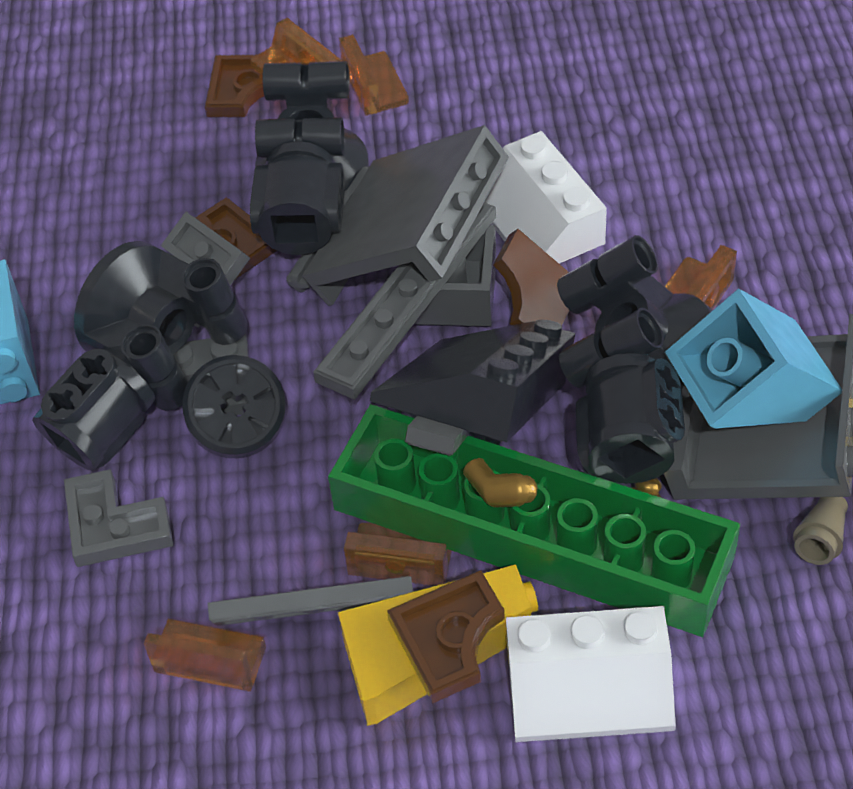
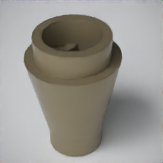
[793,497,848,565]

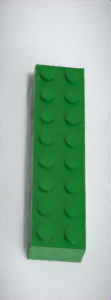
[328,404,740,637]

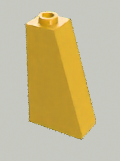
[338,565,538,726]

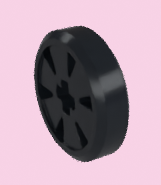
[182,355,286,459]

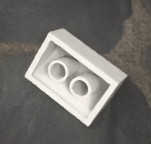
[484,131,607,264]
[506,606,676,742]

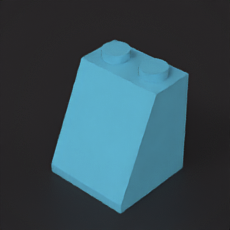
[0,259,40,405]
[665,288,842,429]

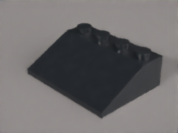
[370,319,576,442]

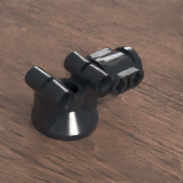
[250,61,369,255]
[557,235,713,484]
[32,241,248,471]

